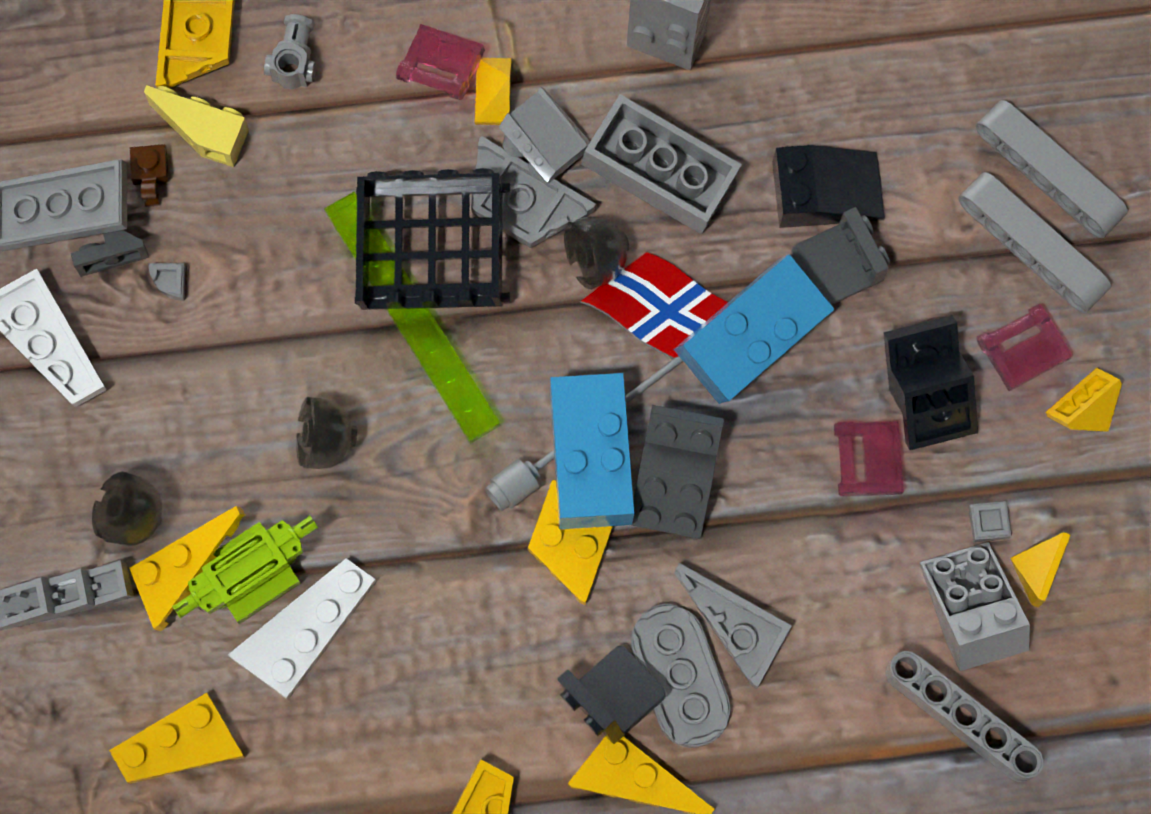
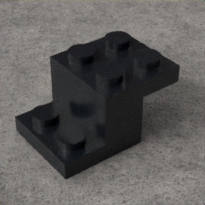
[883,315,978,451]

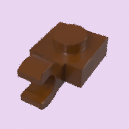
[130,144,168,207]

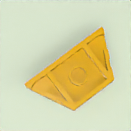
[155,0,235,88]
[528,480,613,605]

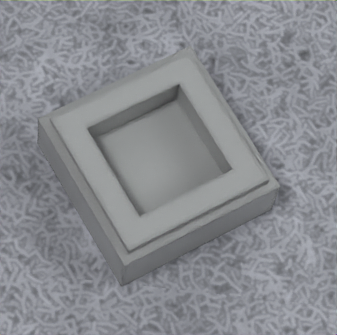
[968,501,1011,542]

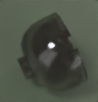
[564,216,629,289]
[296,397,357,469]
[92,471,163,547]

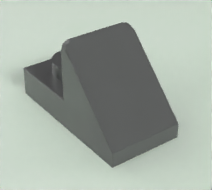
[71,230,149,277]

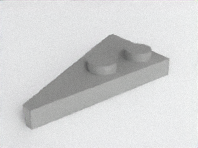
[674,563,792,689]

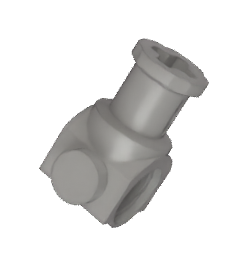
[264,14,316,89]

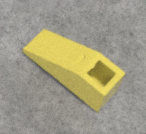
[144,85,249,167]

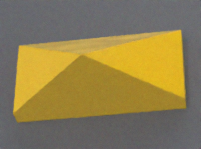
[475,57,512,125]
[1045,368,1122,432]
[1010,532,1070,608]

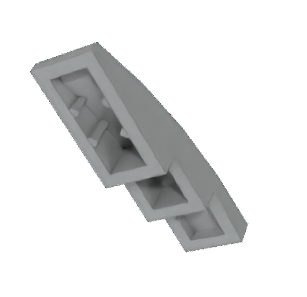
[0,560,134,631]

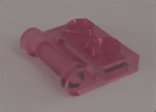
[396,24,485,100]
[977,304,1073,391]
[834,421,904,497]

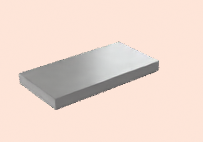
[0,159,127,252]

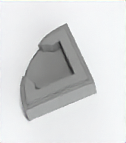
[149,263,186,301]

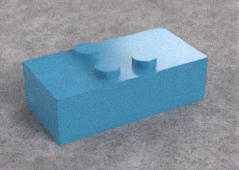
[673,254,834,404]
[550,373,634,529]

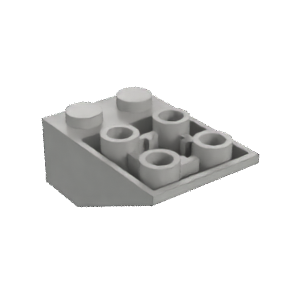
[920,542,1030,671]

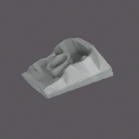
[499,87,590,184]

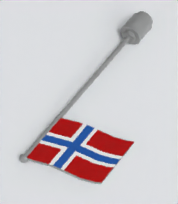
[485,252,728,511]

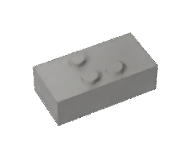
[627,0,711,70]
[581,94,742,234]

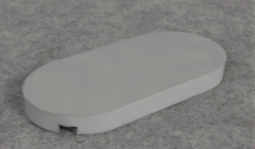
[631,604,730,748]

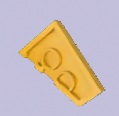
[109,692,245,784]
[451,759,514,814]

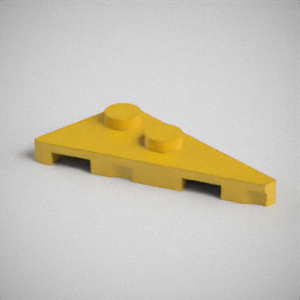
[129,506,245,631]
[568,736,715,814]

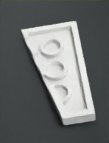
[0,269,106,408]
[228,559,376,700]

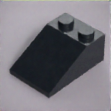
[772,145,884,228]

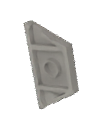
[471,136,596,248]

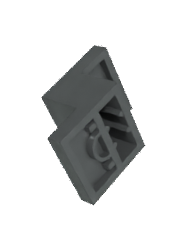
[632,405,724,539]

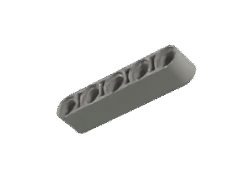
[975,100,1128,238]
[958,172,1111,313]
[886,651,1044,782]

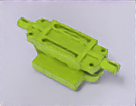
[172,515,318,624]

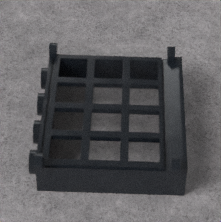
[355,168,511,310]

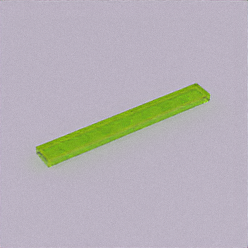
[324,192,501,444]

